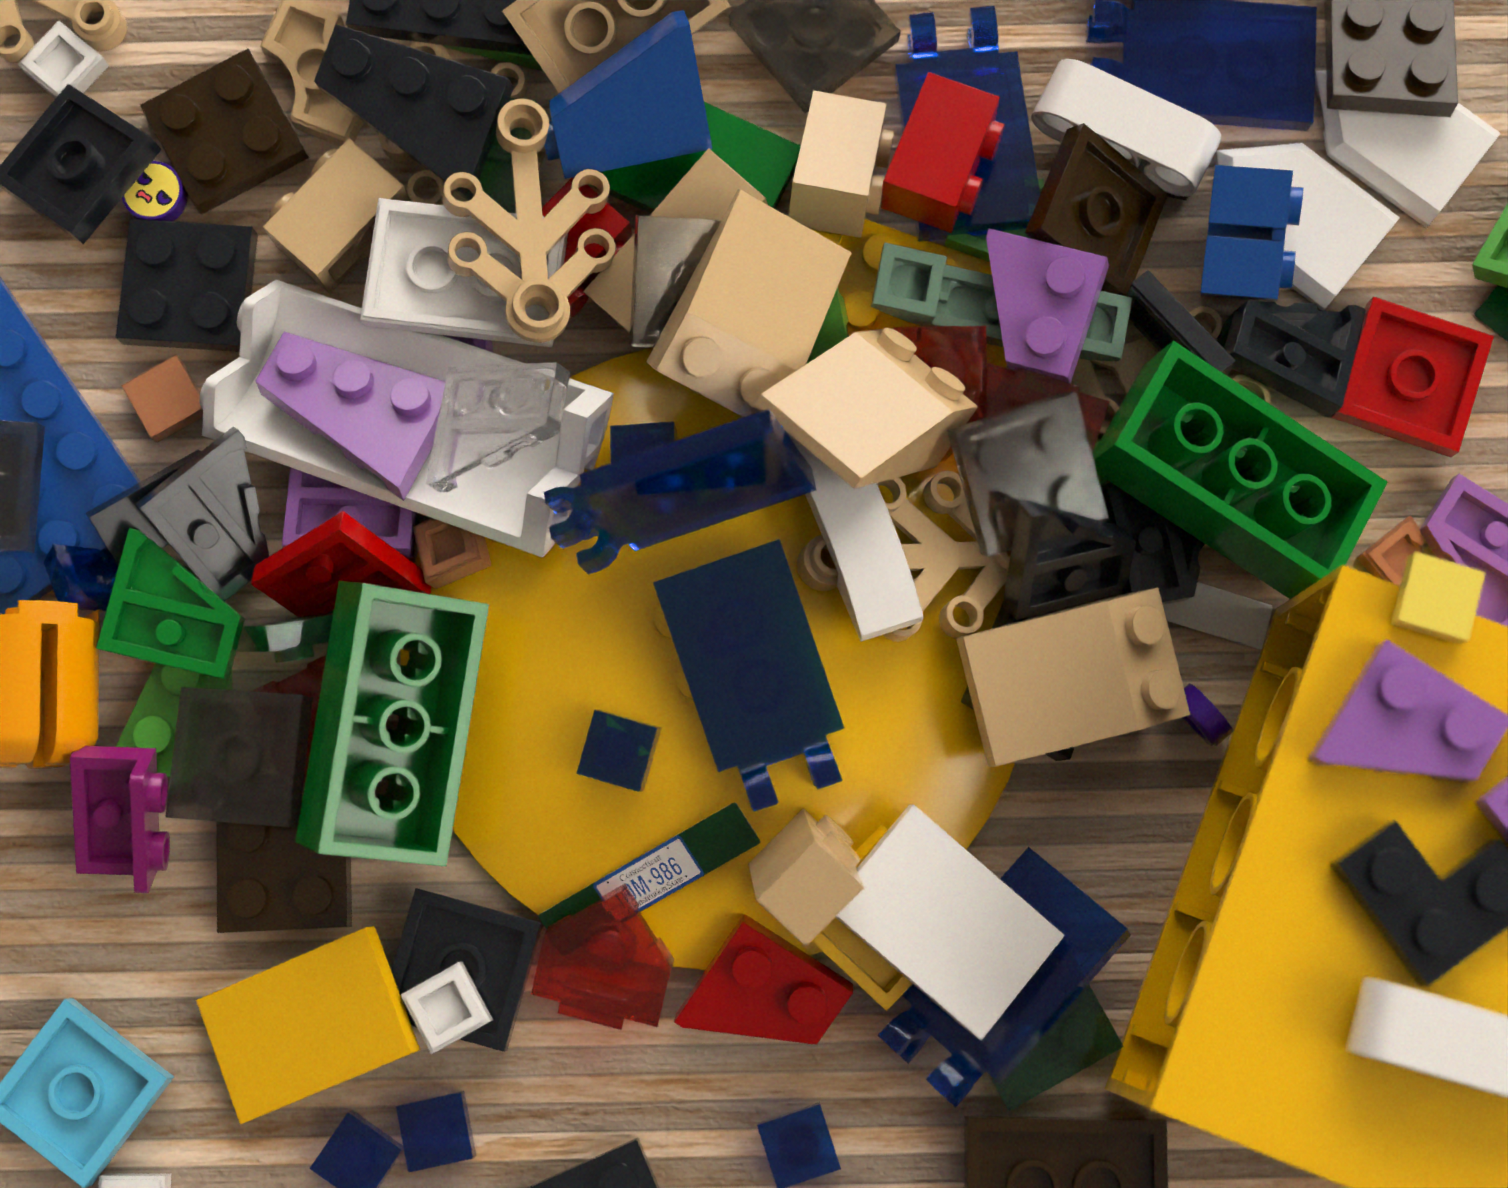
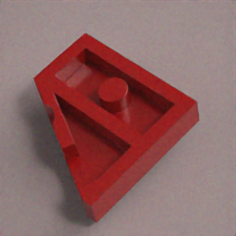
[251,511,432,618]
[674,914,853,1045]

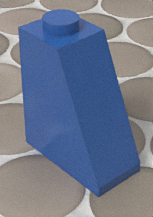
[544,10,712,179]

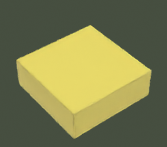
[1391,552,1486,644]

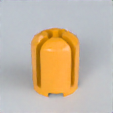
[0,600,100,769]

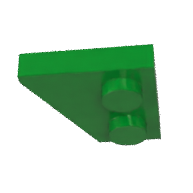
[96,528,245,681]

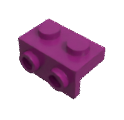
[70,746,170,893]

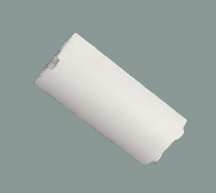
[199,280,614,558]

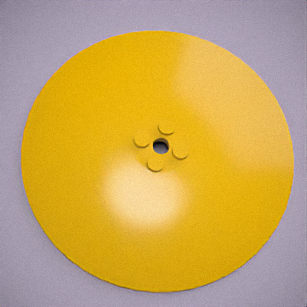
[401,347,1016,970]

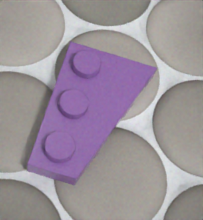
[255,332,458,501]

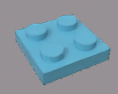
[0,998,174,1188]

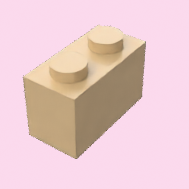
[788,90,894,238]
[263,138,411,294]
[748,808,865,946]

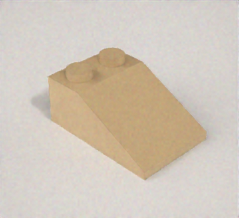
[502,0,731,93]
[646,189,852,431]
[754,328,978,489]
[956,587,1190,767]

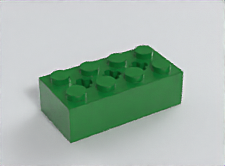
[1086,340,1388,599]
[295,580,489,867]

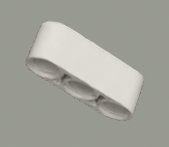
[1031,59,1221,197]
[1346,977,1508,1098]

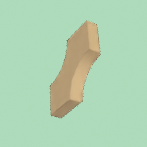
[260,0,363,146]

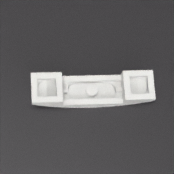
[772,423,924,642]

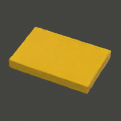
[196,926,420,1125]

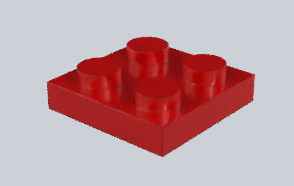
[1331,296,1494,457]

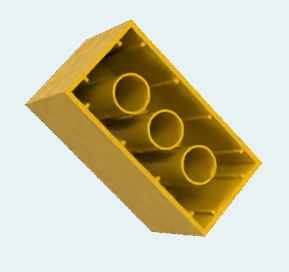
[1105,565,1508,1188]

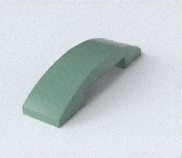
[871,242,1132,361]

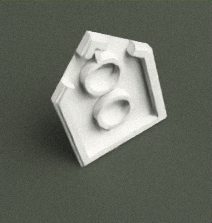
[1313,70,1500,228]
[1214,143,1400,311]

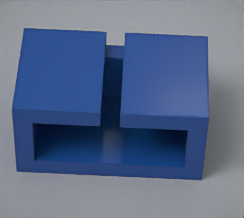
[1200,165,1304,302]

